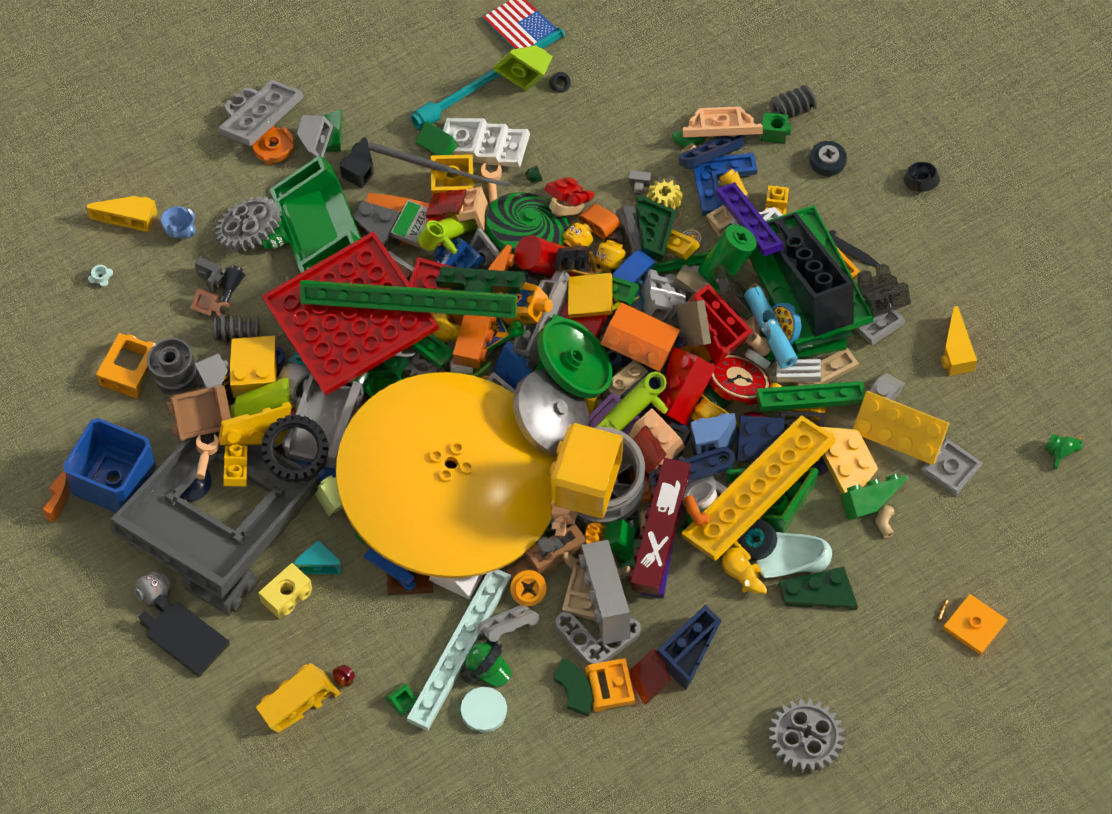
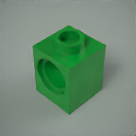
[760,112,791,144]

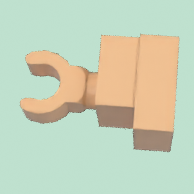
[551,501,578,536]

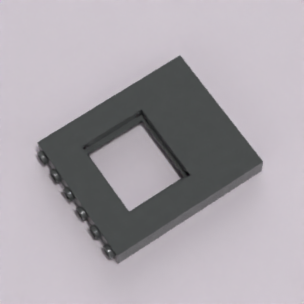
[111,431,319,599]

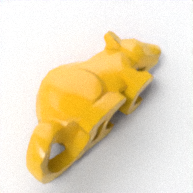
[722,540,767,594]

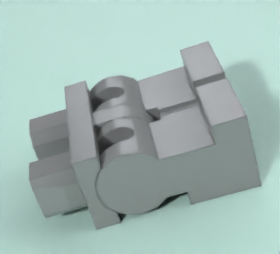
[640,269,686,327]

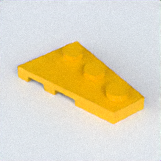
[219,402,292,445]

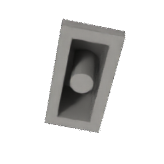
[297,115,333,158]
[870,373,906,401]

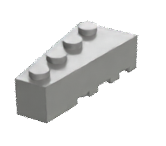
[578,540,630,644]

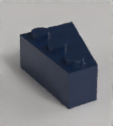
[653,605,722,690]

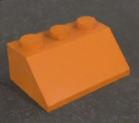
[600,302,681,372]

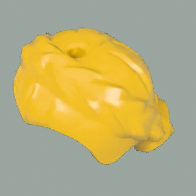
[430,313,461,343]

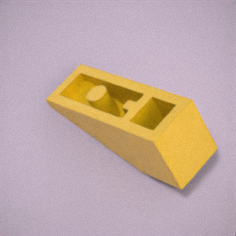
[86,196,157,232]
[941,306,977,376]

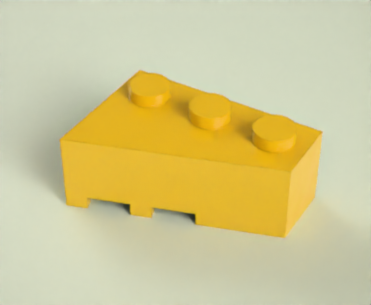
[256,663,341,733]

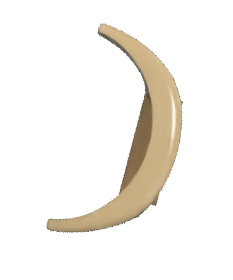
[562,552,630,621]

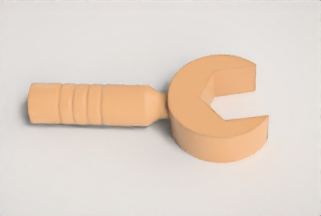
[481,163,502,205]
[196,434,219,480]

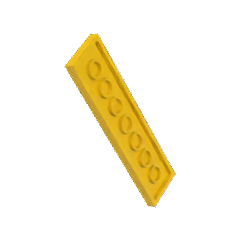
[681,415,836,561]

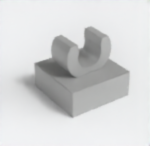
[629,170,651,194]

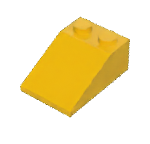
[230,336,277,398]

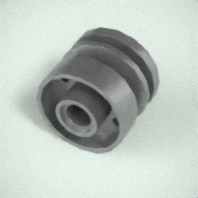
[147,338,198,396]

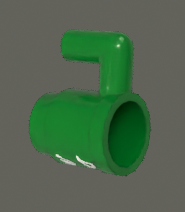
[261,221,289,250]

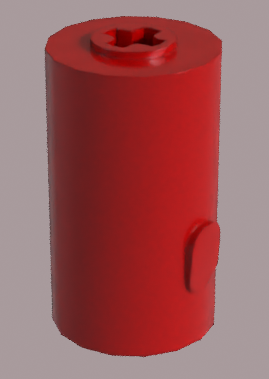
[515,235,579,281]

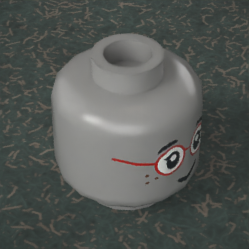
[134,571,170,605]

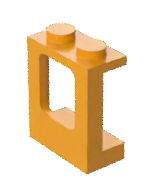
[96,333,155,399]

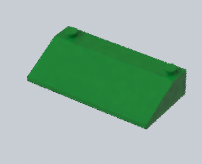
[270,155,361,273]

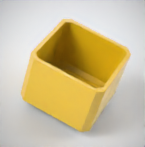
[550,423,623,519]

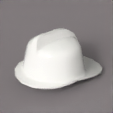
[683,475,718,513]

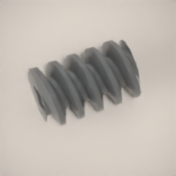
[770,85,817,117]
[213,314,260,342]

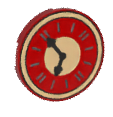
[708,354,771,405]

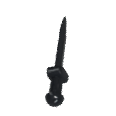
[829,230,880,267]

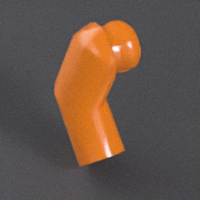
[683,495,709,527]

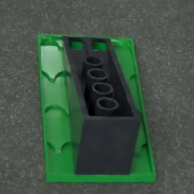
[749,205,873,347]

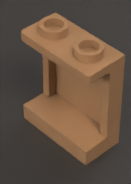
[166,384,231,441]

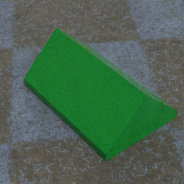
[761,468,818,533]

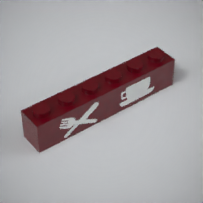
[628,458,691,596]

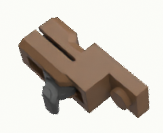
[507,524,586,588]

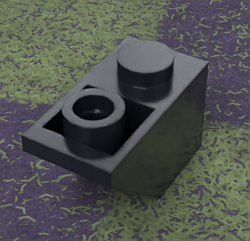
[340,137,374,188]

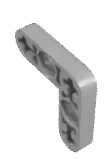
[555,612,641,665]

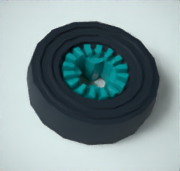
[737,520,778,560]

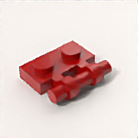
[544,177,595,206]

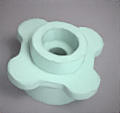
[88,265,113,287]

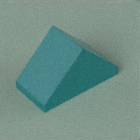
[294,540,342,575]

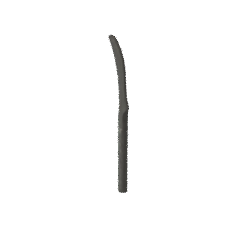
[368,142,511,186]

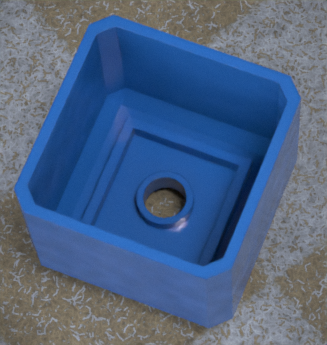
[63,418,156,513]

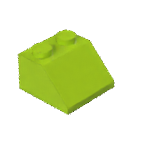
[493,45,553,91]

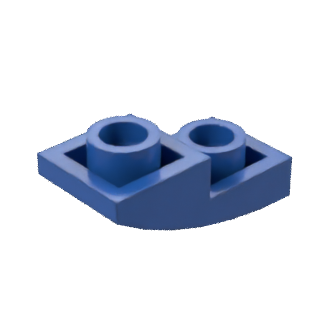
[612,249,655,283]

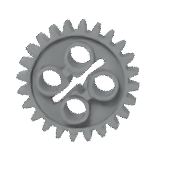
[215,196,281,252]
[768,699,845,774]

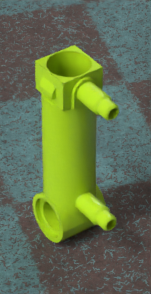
[417,214,490,255]
[596,372,668,431]

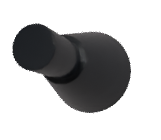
[220,265,246,302]

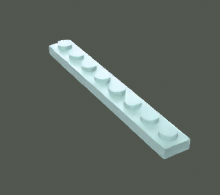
[407,569,511,731]

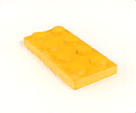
[853,391,950,465]

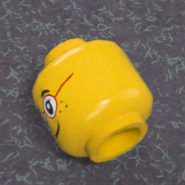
[563,223,593,247]
[595,240,625,273]

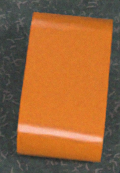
[578,203,620,239]

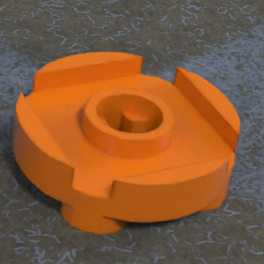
[252,125,294,165]

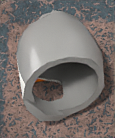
[277,363,310,404]

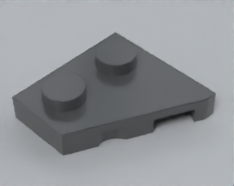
[353,201,401,247]

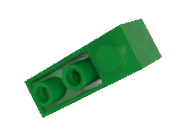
[840,473,908,520]

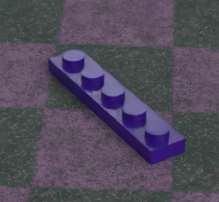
[716,182,783,256]

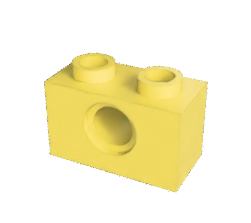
[258,563,312,619]

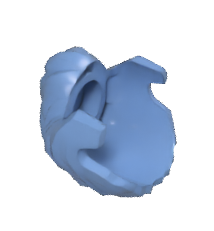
[161,206,195,239]

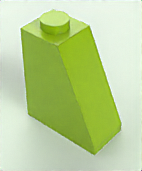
[230,378,290,418]

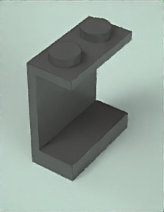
[182,569,256,616]

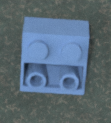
[691,413,737,462]

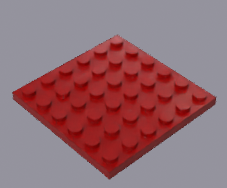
[262,231,439,396]

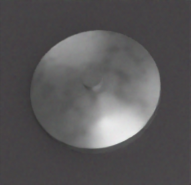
[513,369,590,457]

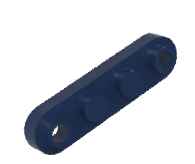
[679,135,745,169]
[649,447,735,488]

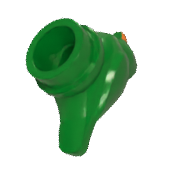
[1044,434,1084,470]

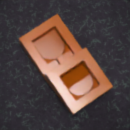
[43,471,70,523]

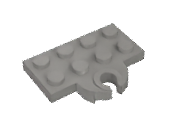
[219,80,304,146]

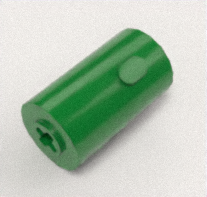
[698,224,757,289]

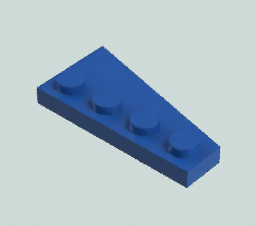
[492,341,532,390]

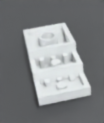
[443,118,530,167]

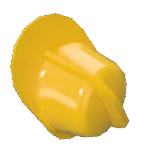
[691,395,738,429]

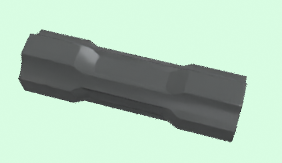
[616,205,652,258]

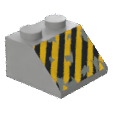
[195,353,232,401]

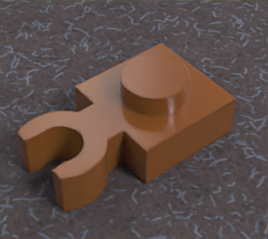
[190,288,232,318]

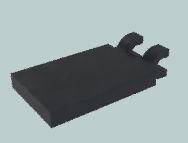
[138,594,230,677]

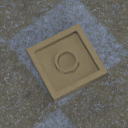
[676,300,711,347]

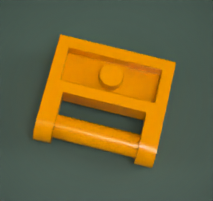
[585,658,635,712]

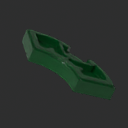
[554,658,592,717]

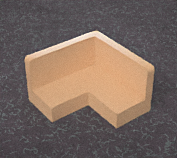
[439,187,489,231]

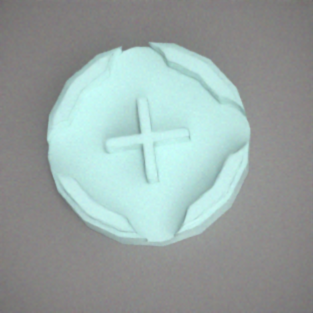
[461,687,507,733]

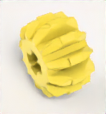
[647,179,682,210]

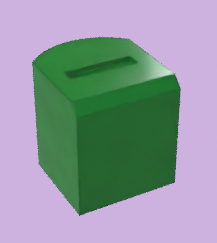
[604,519,635,555]

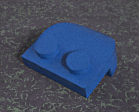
[434,238,485,291]

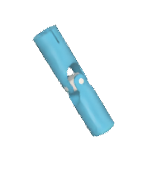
[744,287,798,369]

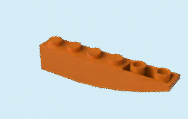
[453,245,515,369]

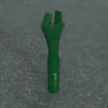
[795,330,852,353]

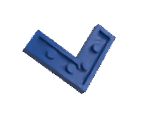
[693,153,757,216]

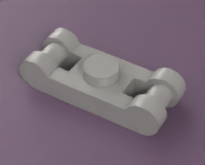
[477,605,539,642]

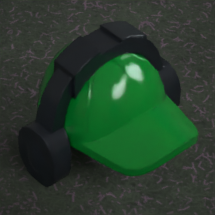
[461,639,511,687]

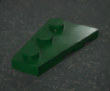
[635,195,676,261]
[778,567,858,610]

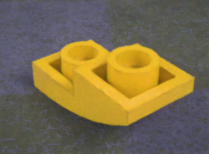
[765,185,789,215]
[224,444,247,487]

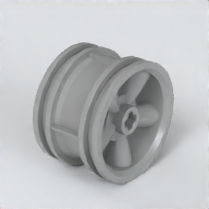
[576,427,645,527]

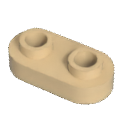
[549,197,584,217]

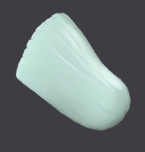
[756,532,832,578]

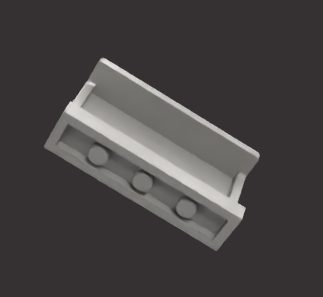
[282,373,363,469]

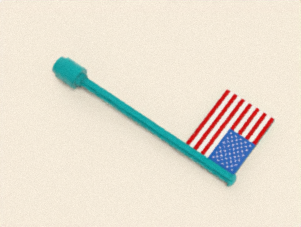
[410,0,565,130]

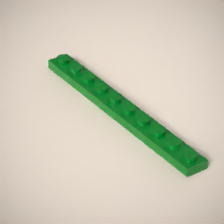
[300,280,517,319]

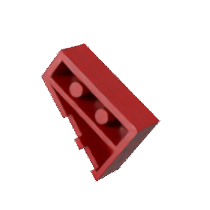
[689,284,752,365]
[655,347,716,426]

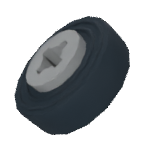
[810,141,847,176]

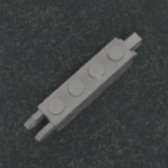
[513,270,570,372]

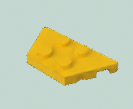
[820,427,878,494]

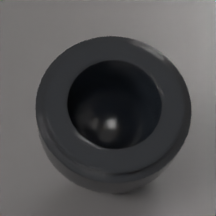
[549,72,571,92]

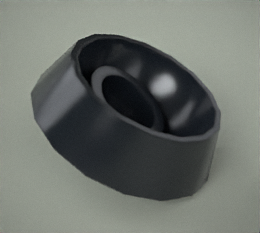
[904,162,940,192]

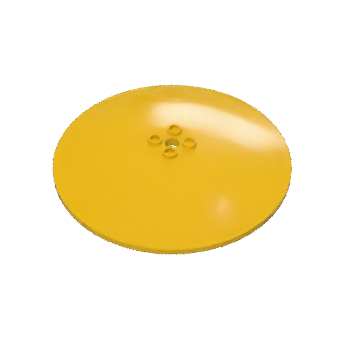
[336,372,557,578]

